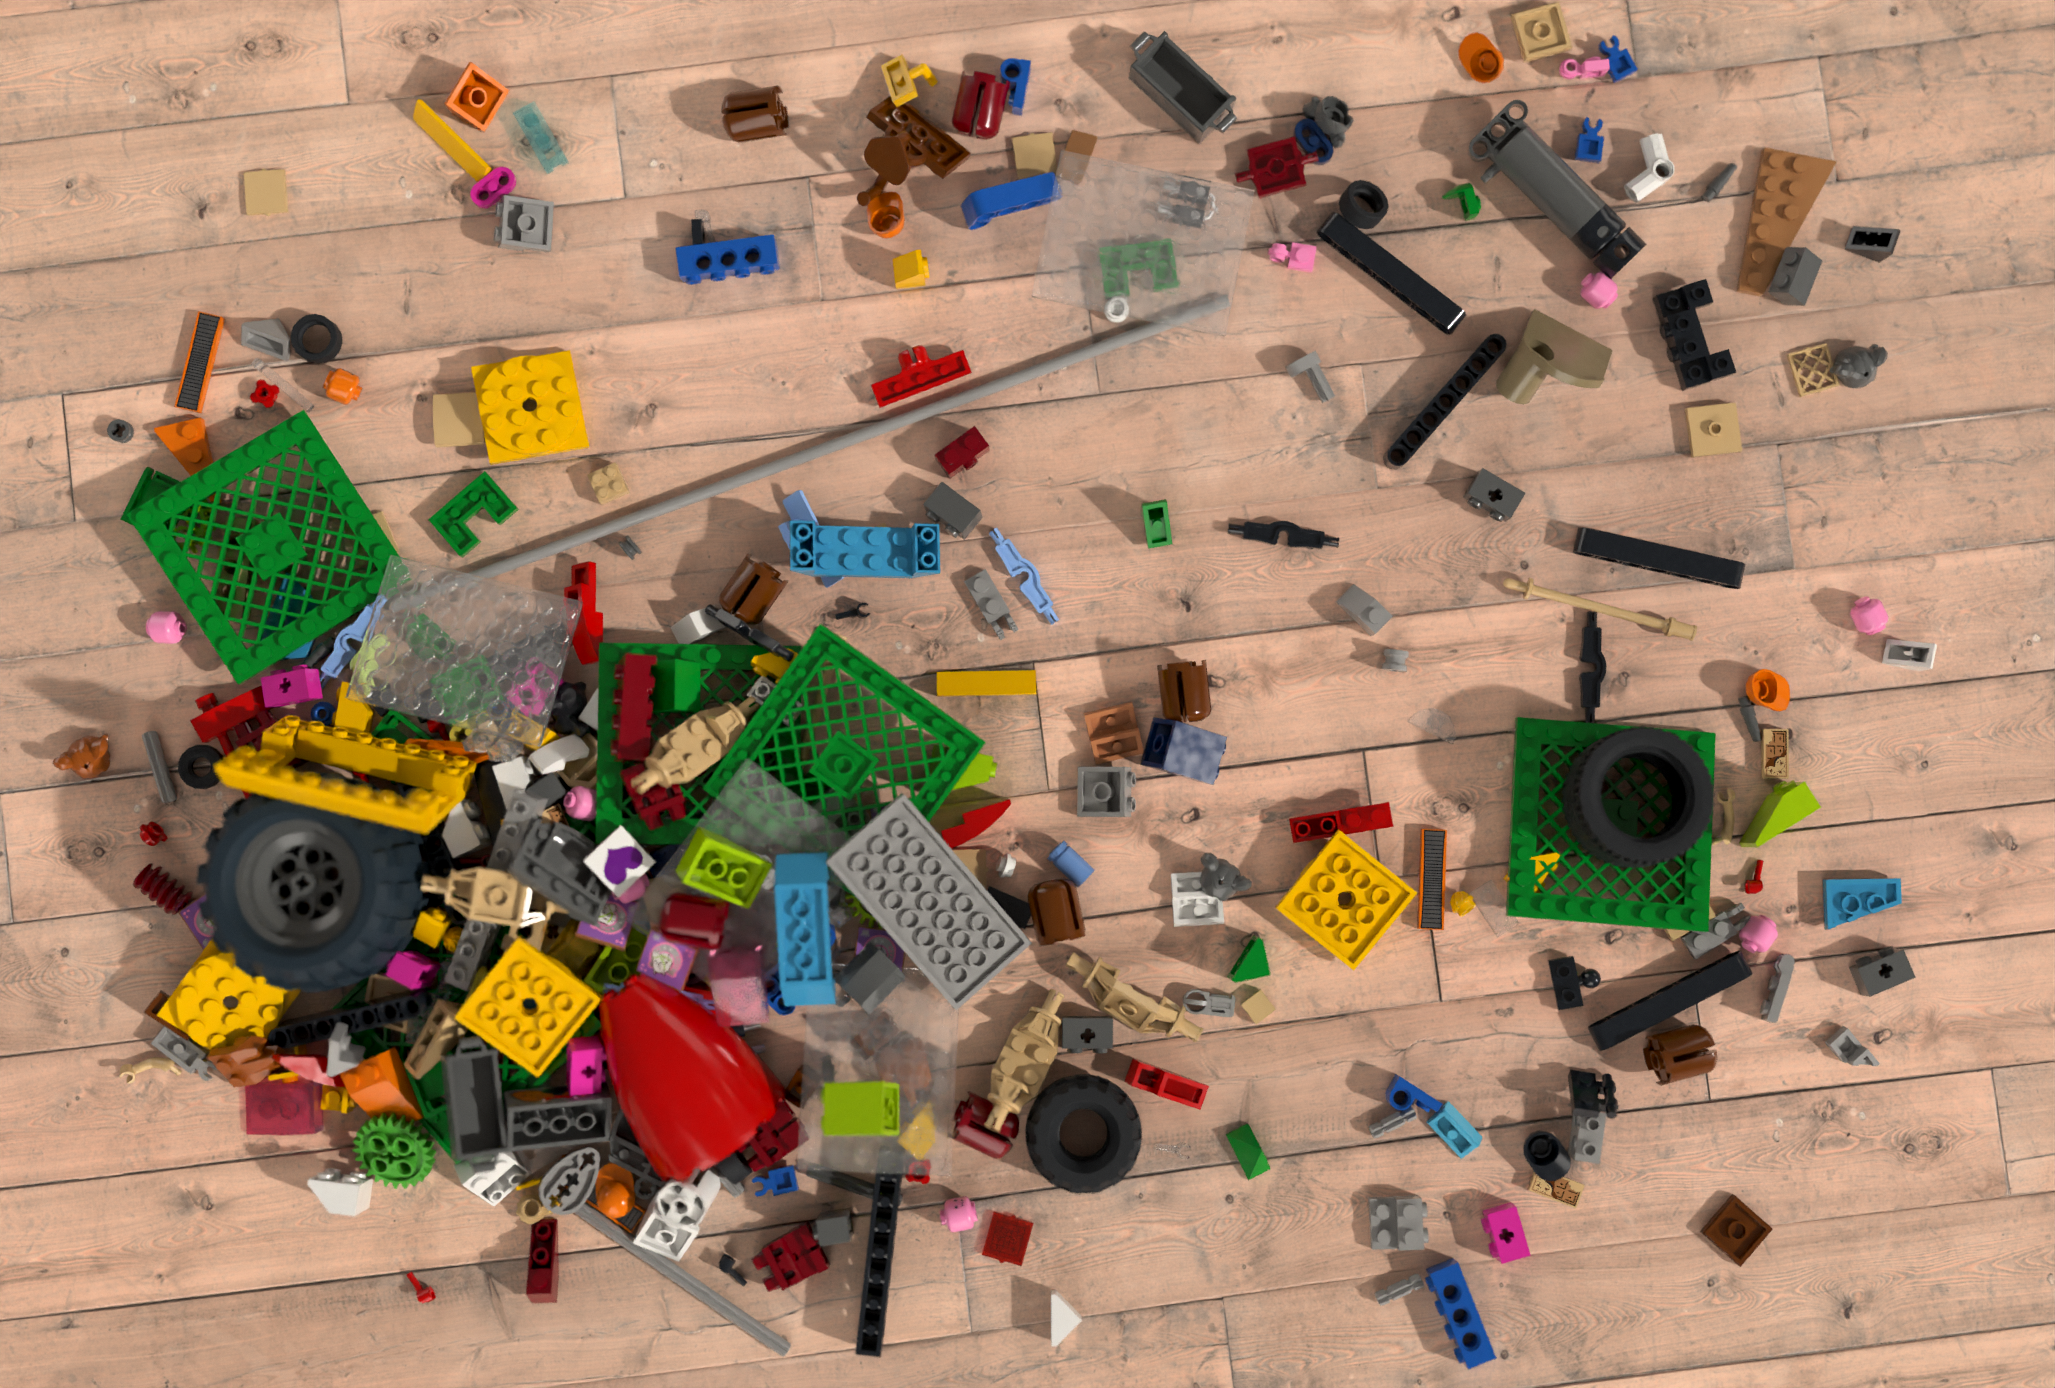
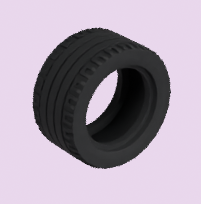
[1562,726,1714,868]

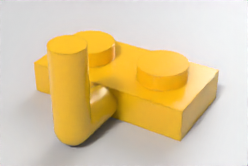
[881,55,938,107]

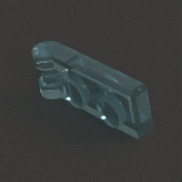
[513,101,569,174]

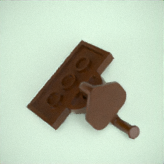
[857,96,971,206]

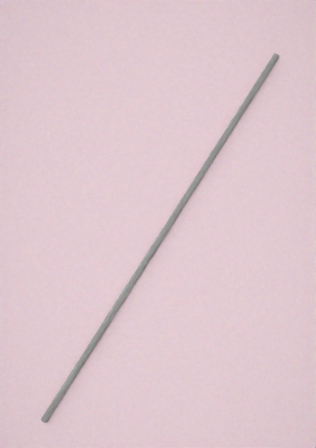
[390,295,1230,613]

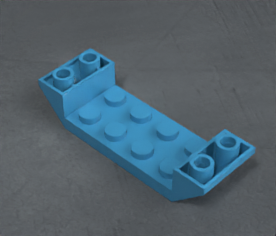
[790,520,940,578]
[774,852,836,1006]

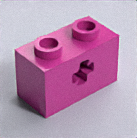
[261,665,323,707]
[566,1036,606,1096]
[1481,1202,1531,1264]

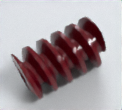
[133,863,193,915]

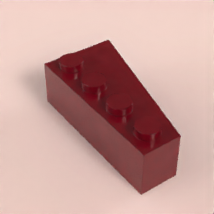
[610,654,657,763]

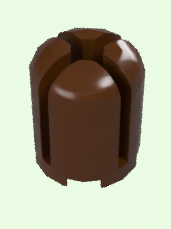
[721,85,789,143]
[719,553,789,625]
[1157,660,1211,723]
[1027,878,1086,946]
[1643,1024,1717,1086]

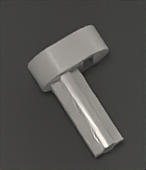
[1286,351,1335,403]

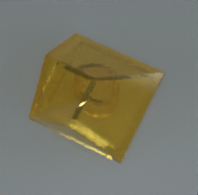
[546,917,606,982]

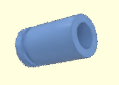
[1047,841,1094,887]

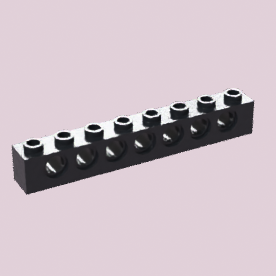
[855,1145,905,1357]

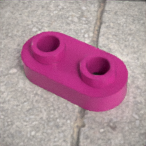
[470,167,517,209]

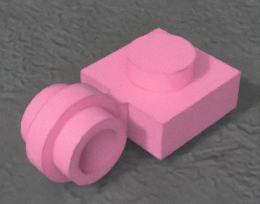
[1559,57,1610,79]
[1268,242,1317,273]

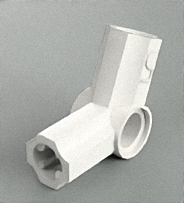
[1624,133,1675,203]

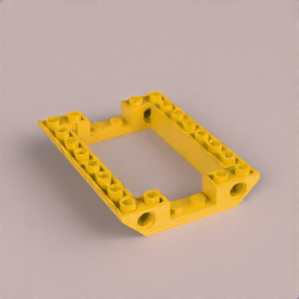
[215,715,477,834]

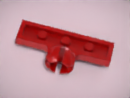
[871,345,972,408]

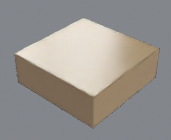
[1240,989,1276,1025]

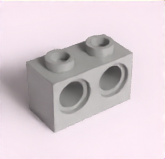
[1568,1111,1606,1164]

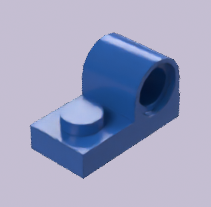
[1000,58,1031,116]
[1385,1074,1442,1112]

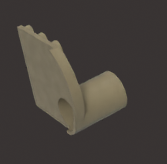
[1496,309,1613,404]

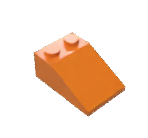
[340,1047,424,1123]

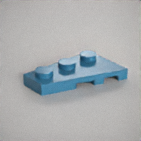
[1823,878,1902,930]

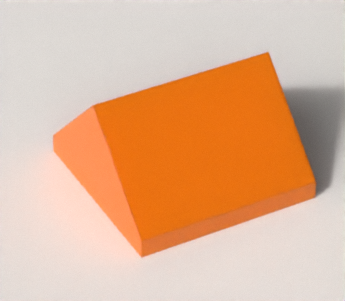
[444,62,509,132]

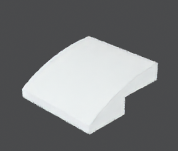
[1171,872,1224,927]

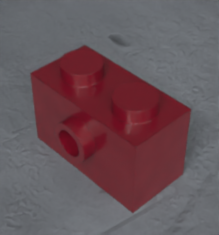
[935,426,990,479]

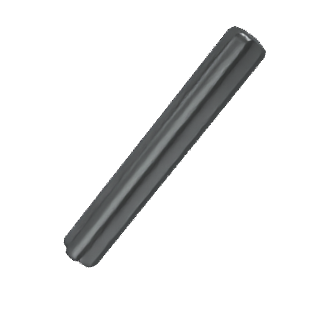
[806,1162,903,1206]

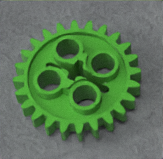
[353,1113,436,1189]

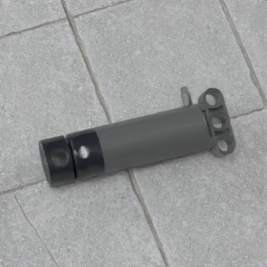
[1468,100,1646,279]

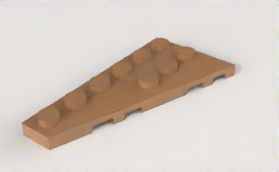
[1736,148,1837,297]

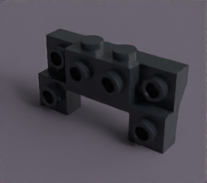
[1652,279,1736,391]

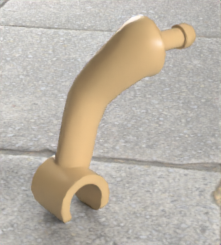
[1712,788,1736,845]
[119,1057,182,1084]

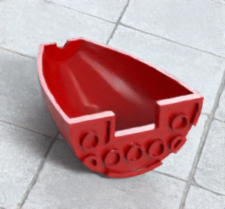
[599,973,786,1181]

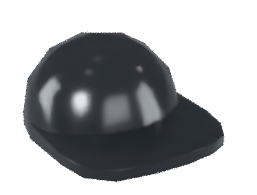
[1523,1130,1571,1181]

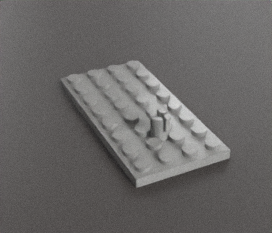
[825,793,1032,1010]

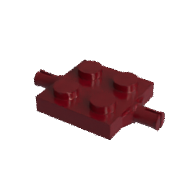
[1235,136,1319,199]

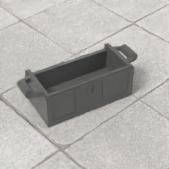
[1129,31,1237,144]
[440,1036,509,1174]

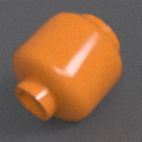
[323,368,363,405]

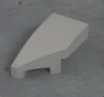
[1825,1026,1880,1066]

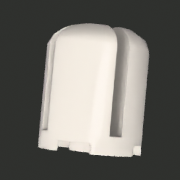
[656,1166,721,1229]

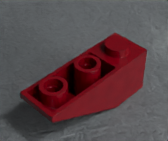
[526,1219,559,1303]

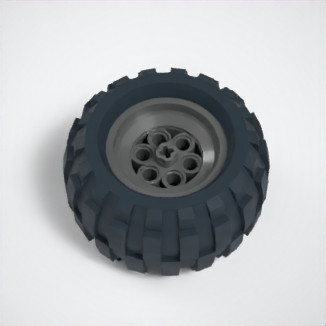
[197,772,431,993]

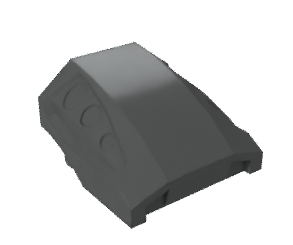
[835,942,906,1015]

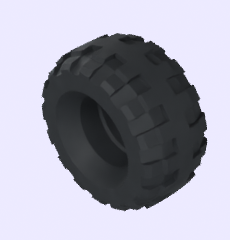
[1025,1074,1142,1194]

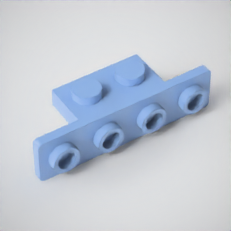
[778,490,845,588]

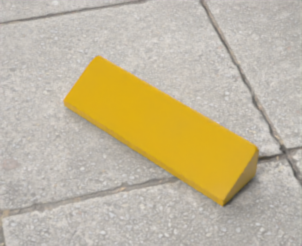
[413,99,493,182]
[937,670,1036,697]

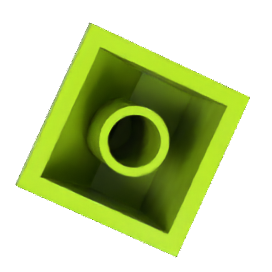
[926,745,998,791]
[821,1082,899,1136]

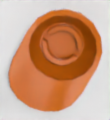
[1458,32,1504,83]
[867,192,905,238]
[1745,669,1790,712]
[595,1163,635,1218]

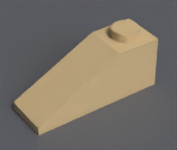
[404,999,468,1079]

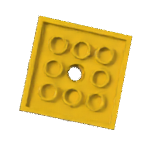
[471,350,589,465]
[1275,829,1417,970]
[454,936,602,1077]
[157,939,301,1049]

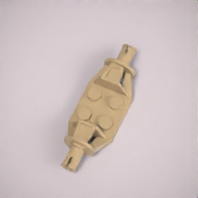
[631,696,760,794]
[421,867,568,927]
[1065,952,1203,1043]
[984,989,1064,1132]

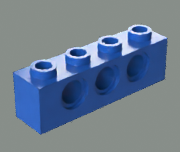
[675,234,780,285]
[1425,1258,1496,1370]

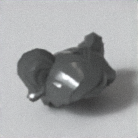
[1302,96,1354,148]
[1830,344,1888,389]
[1200,853,1252,901]

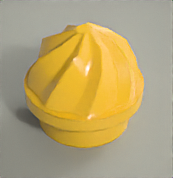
[1450,891,1476,917]
[443,927,463,952]

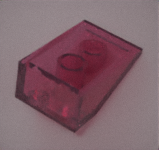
[707,946,770,1027]
[245,1080,324,1135]

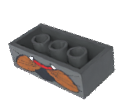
[503,1081,612,1152]

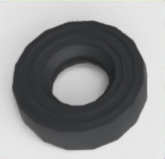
[178,745,224,789]

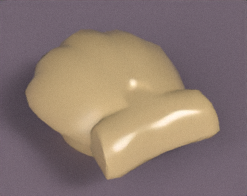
[516,1194,553,1224]

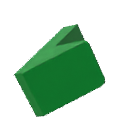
[1141,499,1172,549]

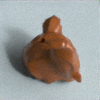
[52,734,110,779]

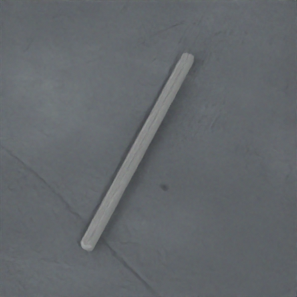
[558,1189,791,1356]

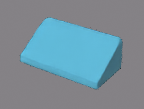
[1427,1101,1482,1159]

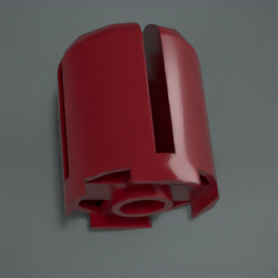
[952,71,1010,140]
[659,892,729,950]
[948,1091,1019,1158]

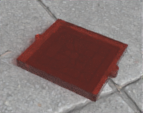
[982,1212,1034,1266]

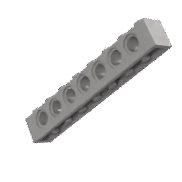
[444,789,548,991]

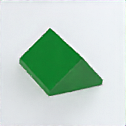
[649,659,701,713]
[1227,935,1271,983]

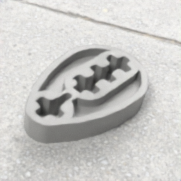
[538,1147,600,1215]

